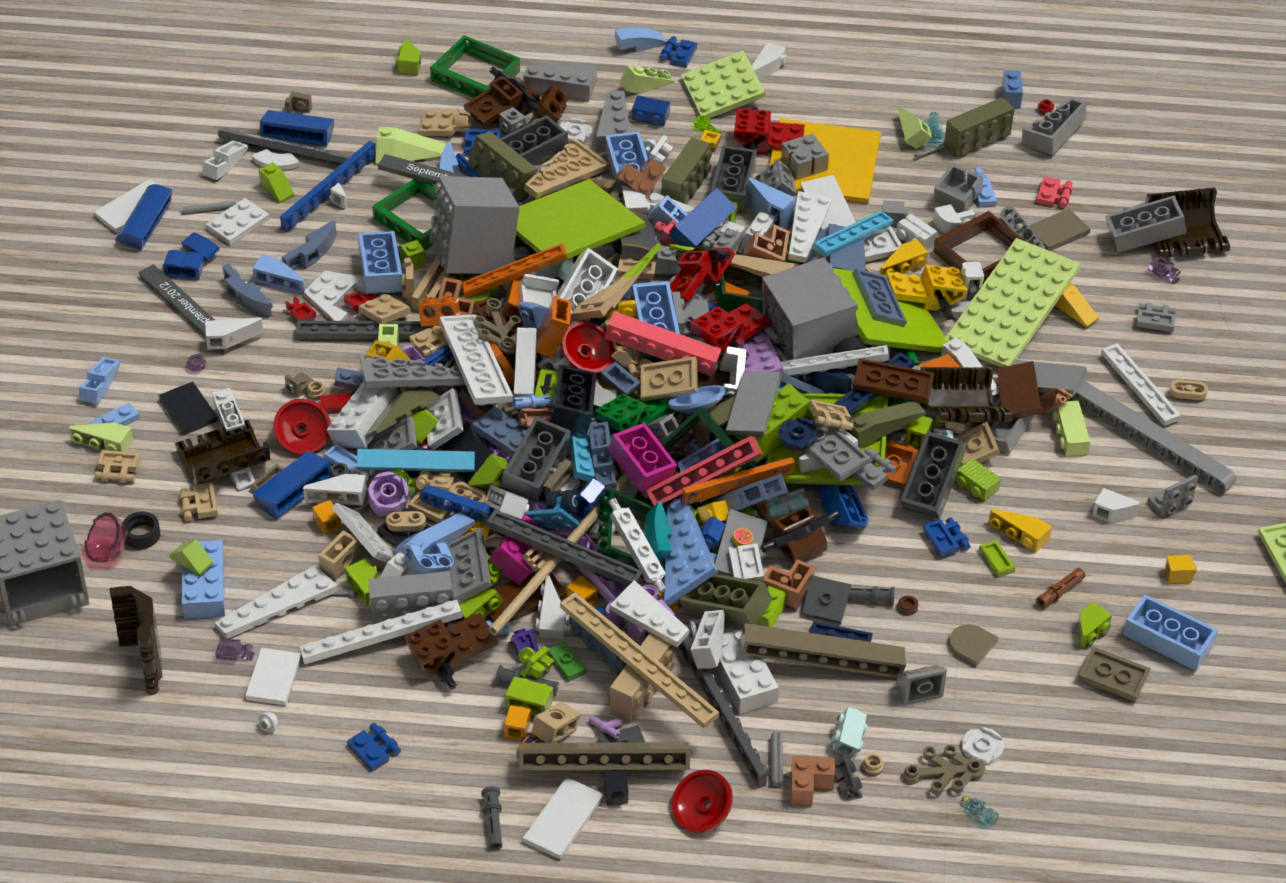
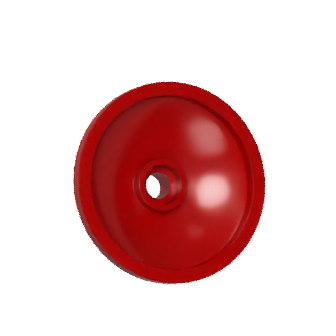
[561,322,615,374]
[273,399,331,455]
[672,769,733,833]

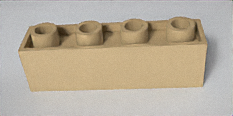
[411,257,460,315]

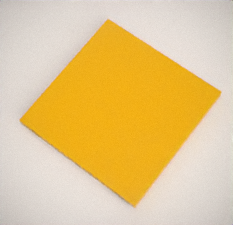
[769,119,881,204]

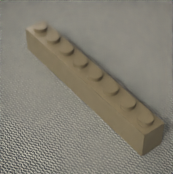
[740,623,906,678]
[519,742,690,770]

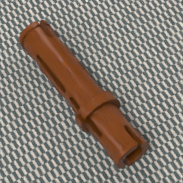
[1036,567,1086,608]

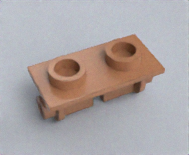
[1040,387,1073,414]
[516,408,551,428]

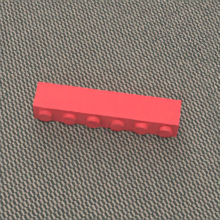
[604,311,721,376]
[646,436,763,506]

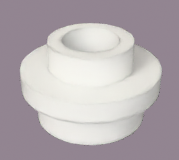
[258,712,278,733]

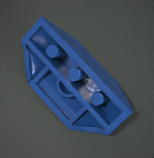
[819,484,869,529]

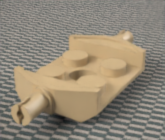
[599,318,643,377]

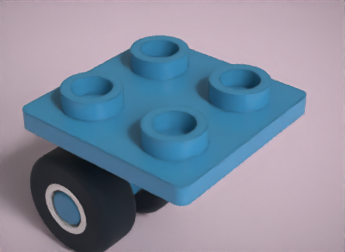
[527,489,580,531]

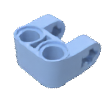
[404,542,454,575]

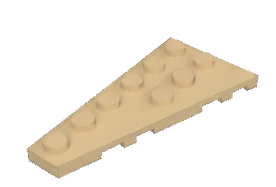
[524,137,610,199]

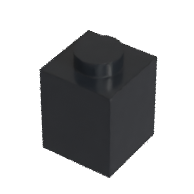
[604,770,629,805]

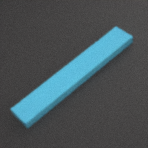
[812,211,894,258]
[357,449,475,472]

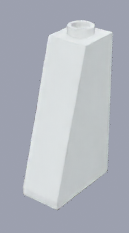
[514,328,537,397]

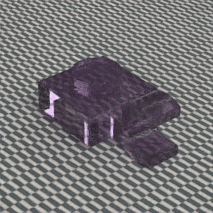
[1148,256,1181,284]
[215,638,254,661]

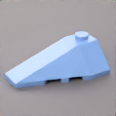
[392,512,476,555]

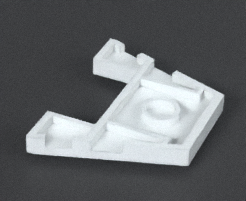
[304,270,365,321]

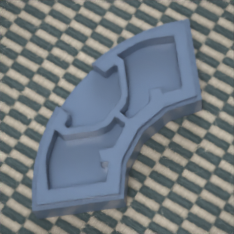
[780,374,825,394]

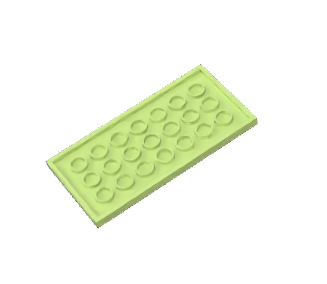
[945,238,1081,368]

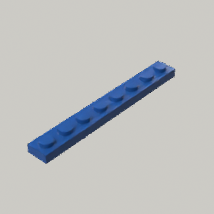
[280,141,376,232]

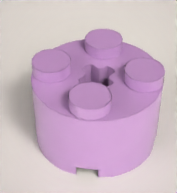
[368,472,408,517]

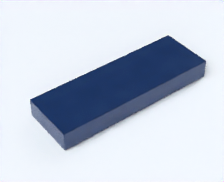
[810,621,873,642]

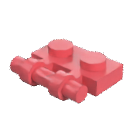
[1036,176,1073,208]

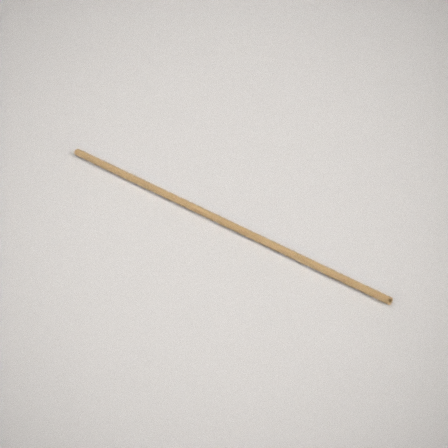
[489,412,687,635]

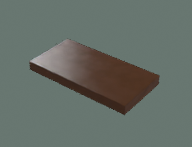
[852,358,934,404]
[997,361,1042,419]
[487,570,567,623]

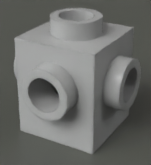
[499,107,526,134]

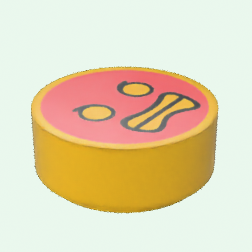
[732,528,753,547]

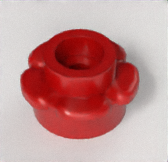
[1038,99,1055,115]

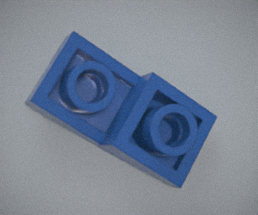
[181,232,220,260]

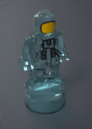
[961,796,999,827]

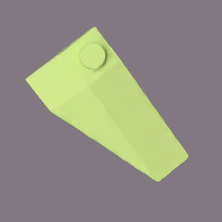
[375,127,447,165]

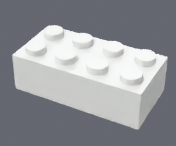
[556,248,618,323]
[327,382,400,448]
[715,628,779,714]

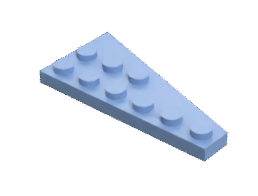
[664,496,718,606]

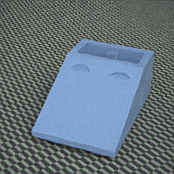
[747,177,795,230]

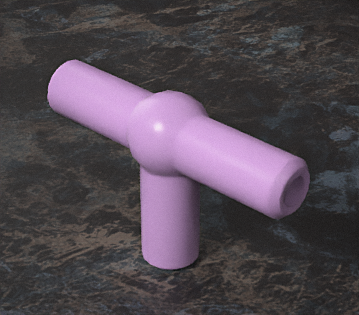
[589,716,623,739]

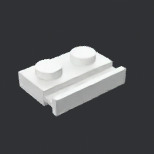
[729,543,764,581]

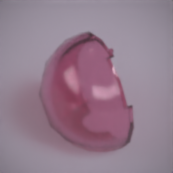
[85,512,128,563]

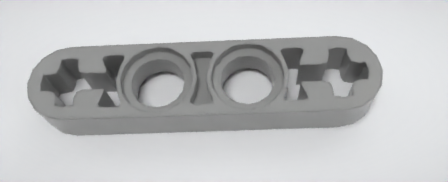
[1000,206,1045,249]

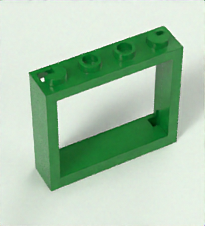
[430,35,520,98]
[372,179,437,251]

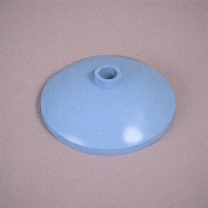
[669,385,725,414]

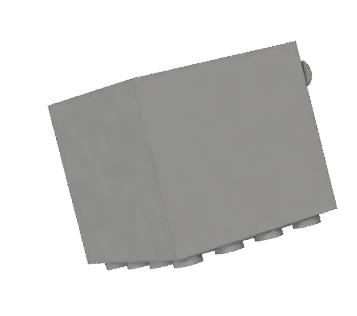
[429,176,520,274]
[762,257,858,378]
[0,500,90,626]

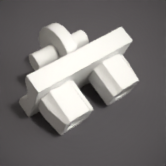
[643,135,673,165]

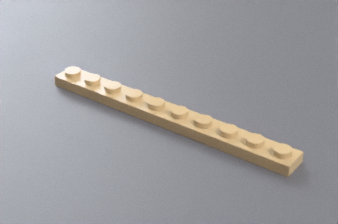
[560,592,719,729]

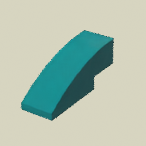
[644,502,673,562]

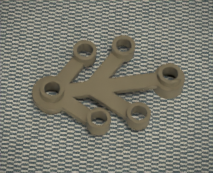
[473,298,521,354]
[903,744,985,795]

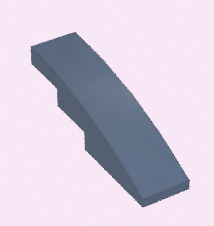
[596,361,640,395]
[589,422,617,491]

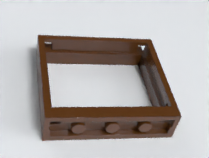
[933,211,1026,284]

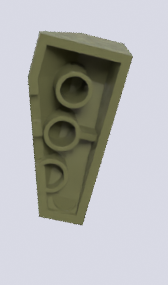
[365,386,439,439]
[846,401,926,449]

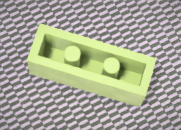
[1052,401,1090,456]

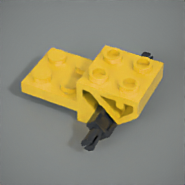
[885,265,967,320]

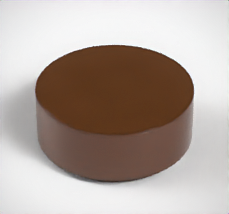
[898,596,919,615]

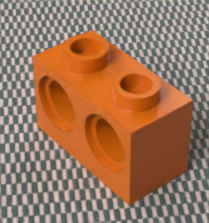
[418,296,460,327]

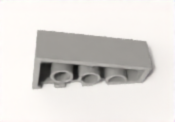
[596,91,630,153]

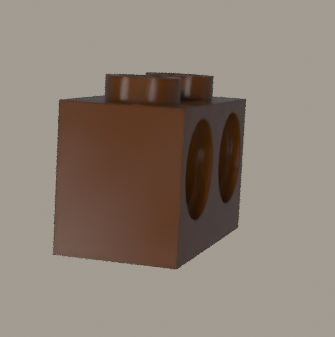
[533,85,569,123]

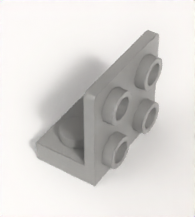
[753,160,796,196]
[672,292,709,335]
[1147,475,1198,517]

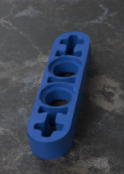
[420,485,493,523]

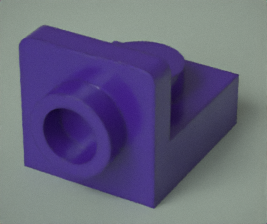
[510,629,539,658]

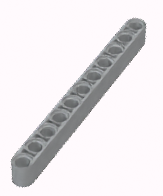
[1068,380,1237,493]

